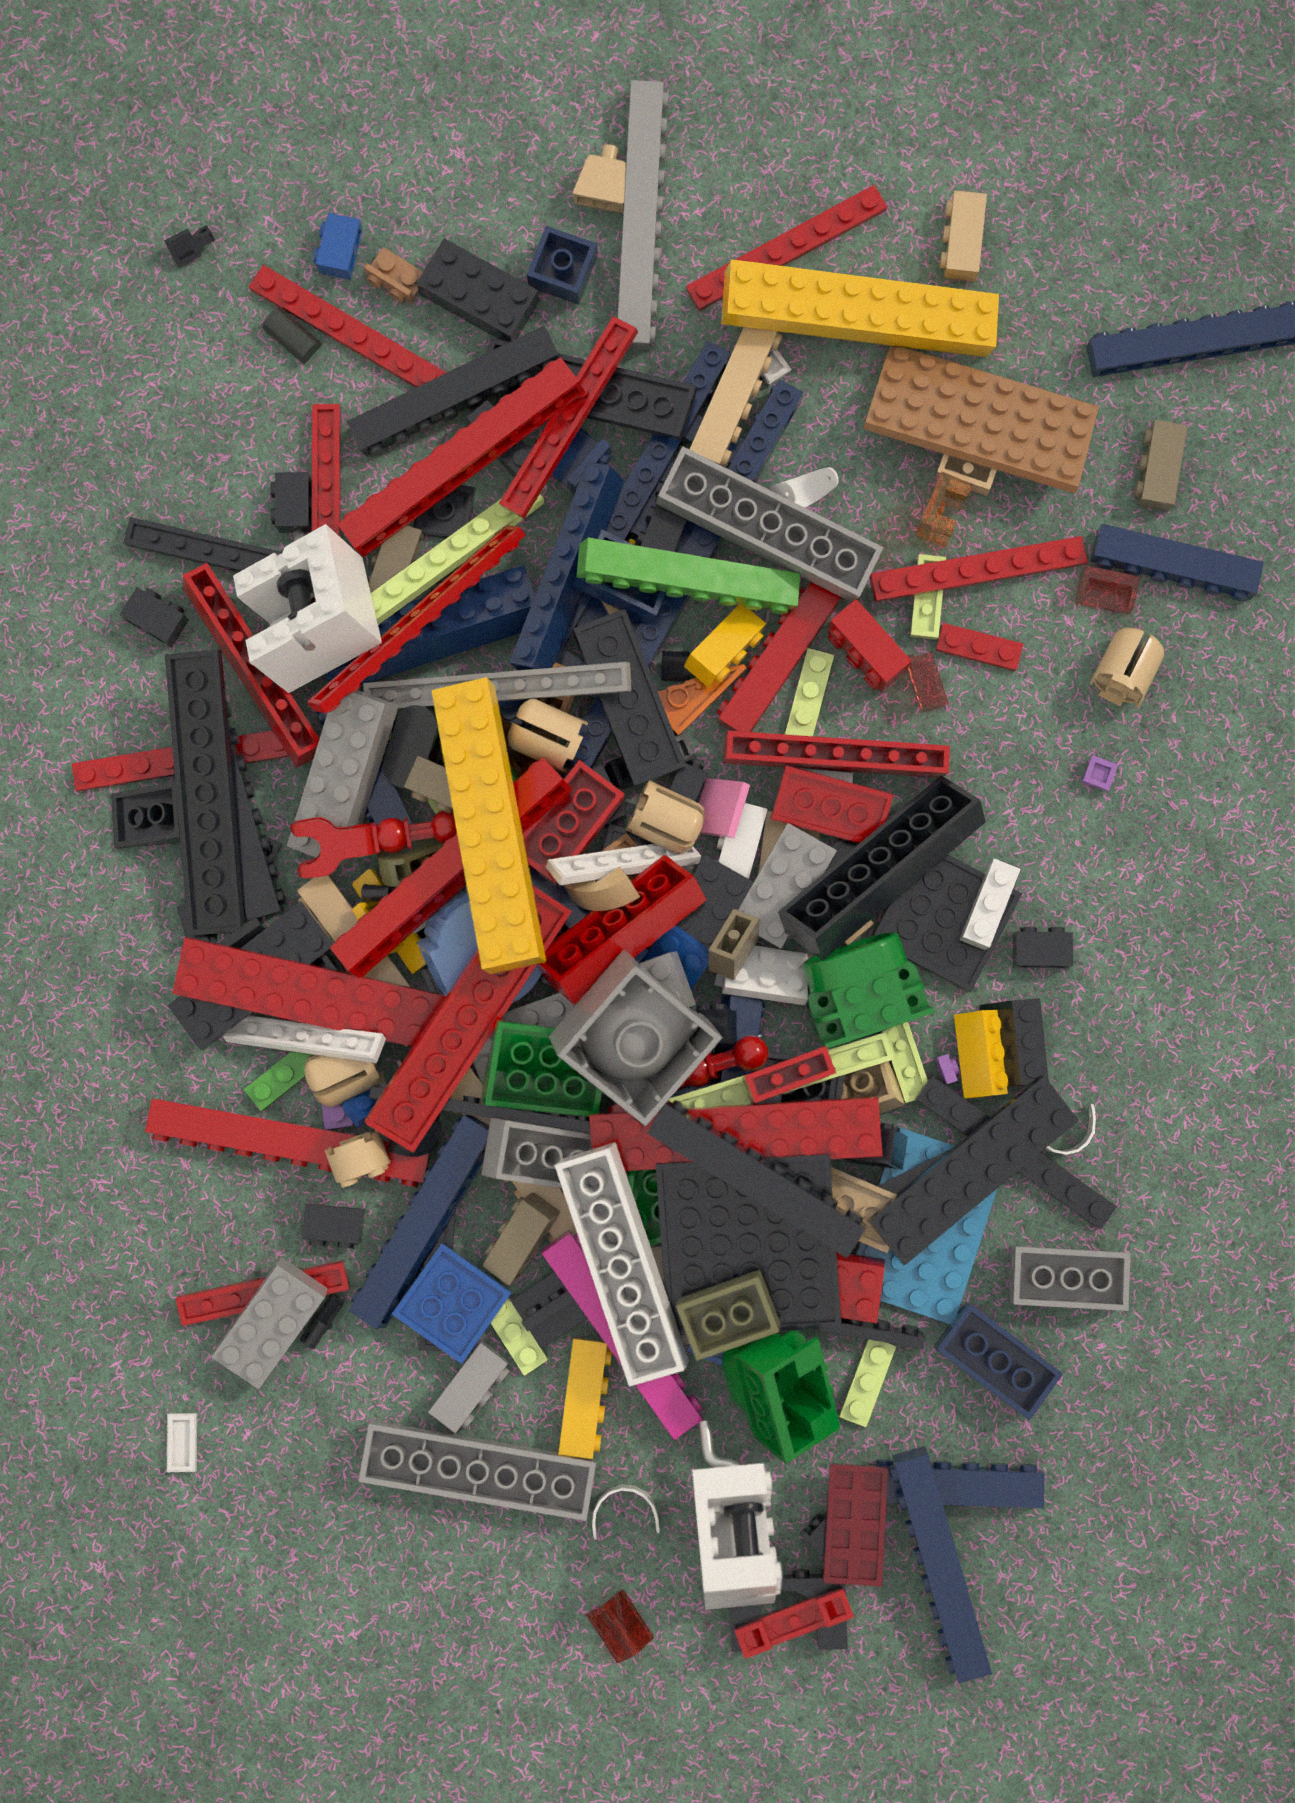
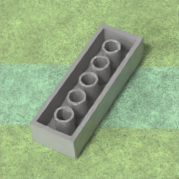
[287,690,399,865]

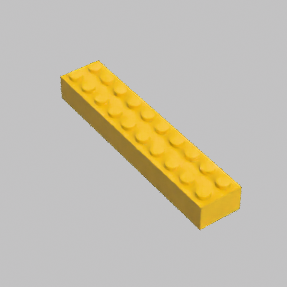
[721,259,999,357]
[432,677,546,974]

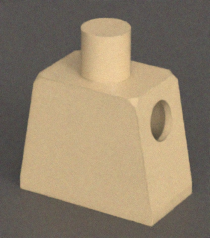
[573,144,626,214]

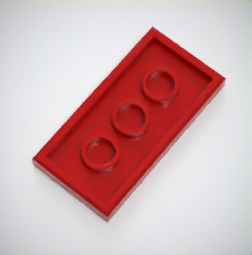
[770,765,894,843]

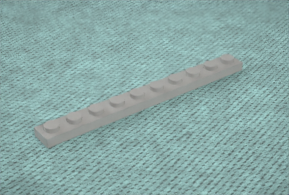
[363,662,631,709]

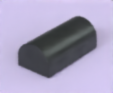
[263,307,322,364]

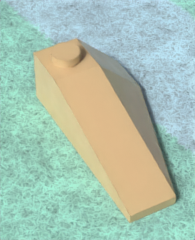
[841,1061,905,1114]

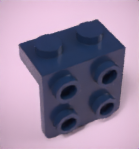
[552,428,612,494]

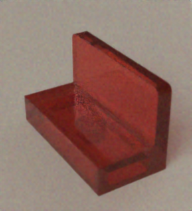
[907,652,949,713]
[586,1590,654,1664]

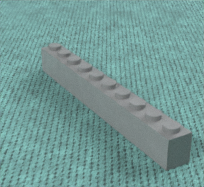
[618,80,669,352]

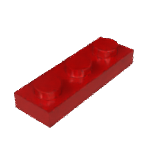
[936,623,1023,672]

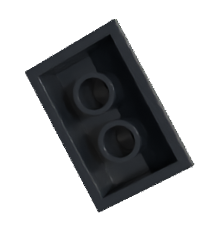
[980,998,1049,1087]

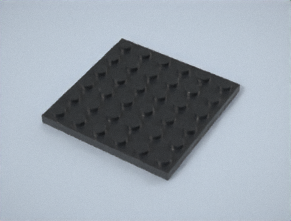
[656,1154,842,1336]

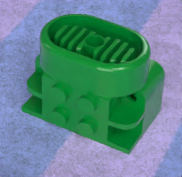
[802,932,935,1049]
[722,1331,840,1464]

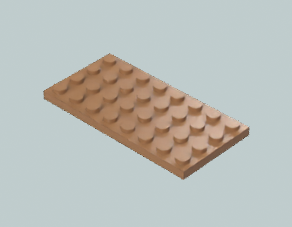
[863,345,1099,494]

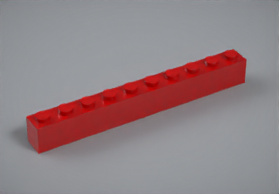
[338,357,585,558]
[330,757,572,979]
[145,1099,431,1187]

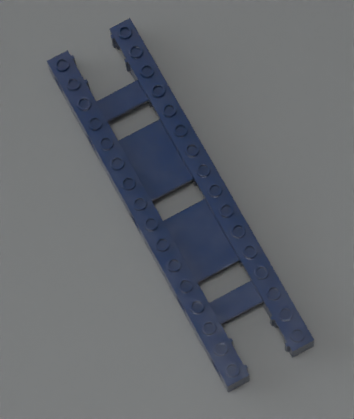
[498,340,803,769]

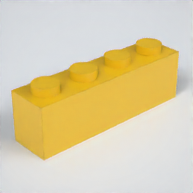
[558,1337,612,1459]

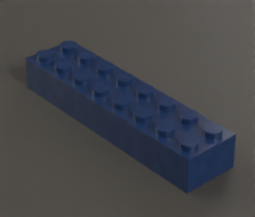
[325,565,535,685]

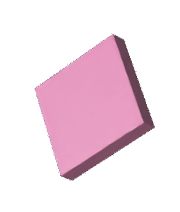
[699,778,750,838]

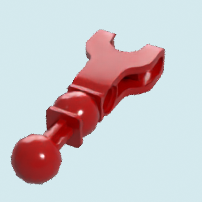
[290,810,457,878]
[608,1035,769,1113]

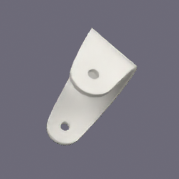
[768,467,838,508]
[1045,1104,1096,1155]
[592,1485,660,1540]

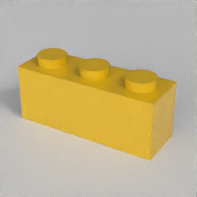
[684,604,766,688]
[954,1010,1008,1099]

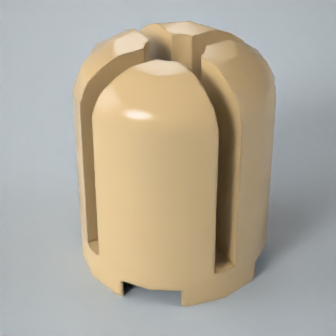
[1090,628,1164,708]
[508,699,588,774]
[626,780,705,854]
[304,1054,385,1107]

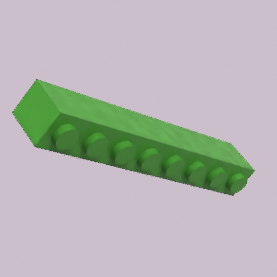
[577,538,800,614]

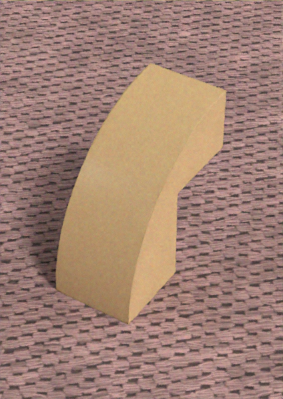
[563,866,640,911]

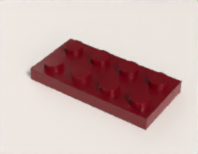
[823,1463,888,1587]

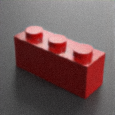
[742,1046,836,1104]

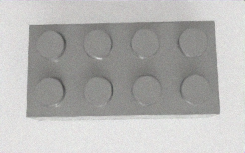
[738,823,837,950]
[481,1118,592,1188]
[1009,1246,1130,1311]
[211,1257,328,1389]

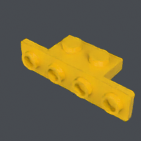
[352,868,426,974]

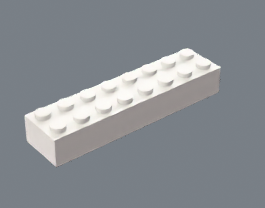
[555,1142,689,1387]

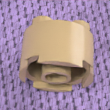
[324,1130,390,1188]

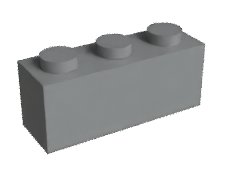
[428,1341,509,1433]

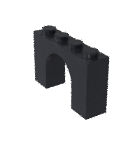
[730,1569,848,1652]

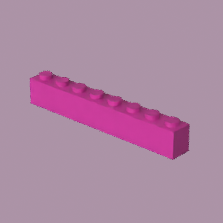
[541,1230,703,1440]

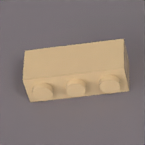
[939,190,987,281]

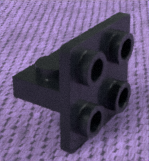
[511,1271,587,1348]

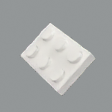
[722,946,808,1005]

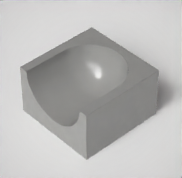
[549,949,722,1126]

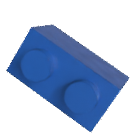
[313,213,363,280]

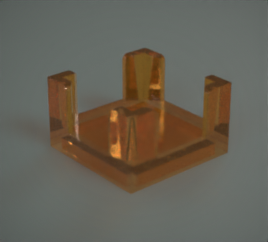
[915,472,972,548]

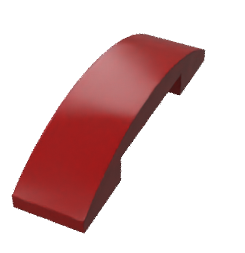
[734,1589,854,1659]

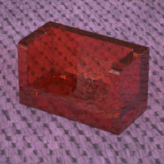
[1075,566,1140,614]

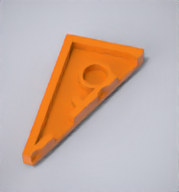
[658,664,747,736]

